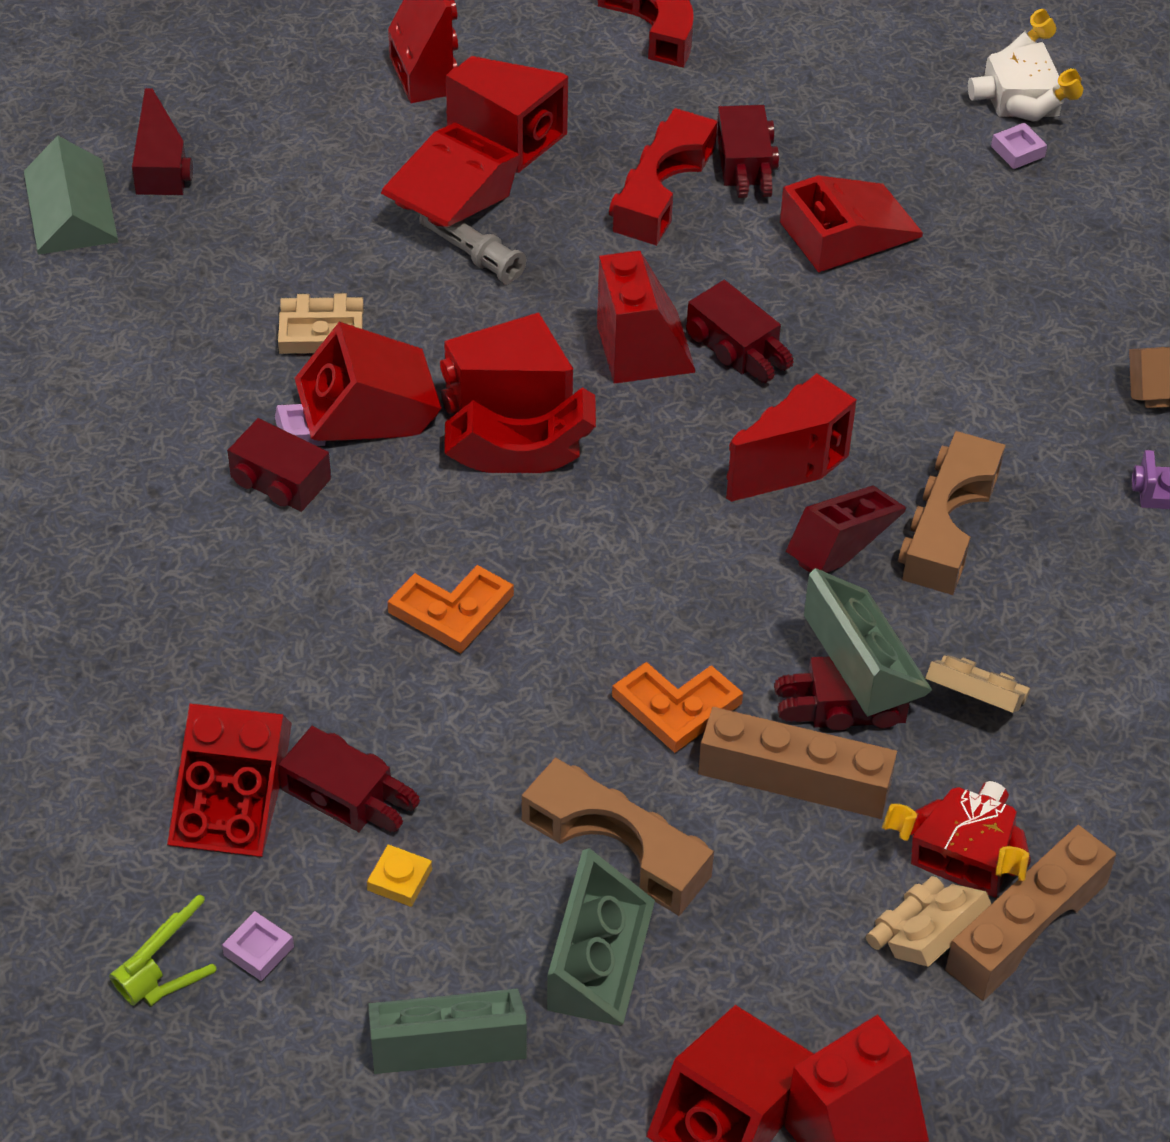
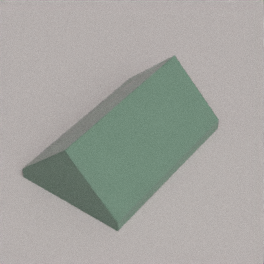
[24,136,118,255]
[804,568,932,717]
[547,848,655,1026]
[368,989,527,1074]

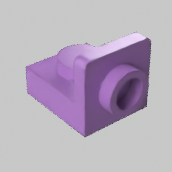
[1132,450,1170,509]

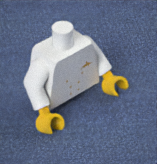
[968,9,1083,121]

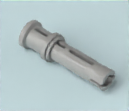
[419,214,527,285]

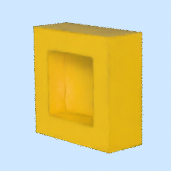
[367,844,432,907]

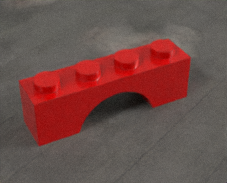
[609,108,718,246]

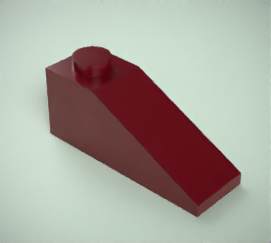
[132,88,193,195]
[785,485,907,573]

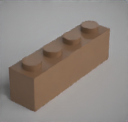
[698,707,897,819]

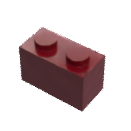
[227,418,331,512]

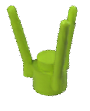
[109,895,217,1007]

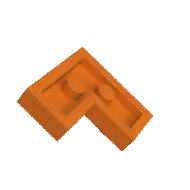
[387,565,514,654]
[612,662,743,753]

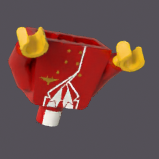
[882,781,1031,898]

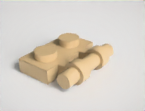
[278,293,364,354]
[925,655,1030,713]
[866,876,991,967]

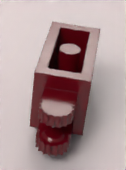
[717,105,779,198]
[686,279,794,383]
[774,656,910,730]
[278,725,420,832]

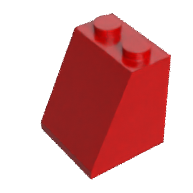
[445,56,568,173]
[597,250,695,384]
[440,312,573,419]
[294,321,442,441]
[646,1005,814,1142]
[784,1014,929,1142]

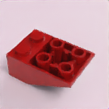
[388,0,458,104]
[381,122,520,227]
[780,175,923,273]
[726,373,857,502]
[167,703,292,857]

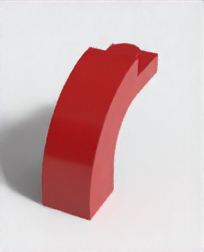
[598,0,694,68]
[444,387,596,473]

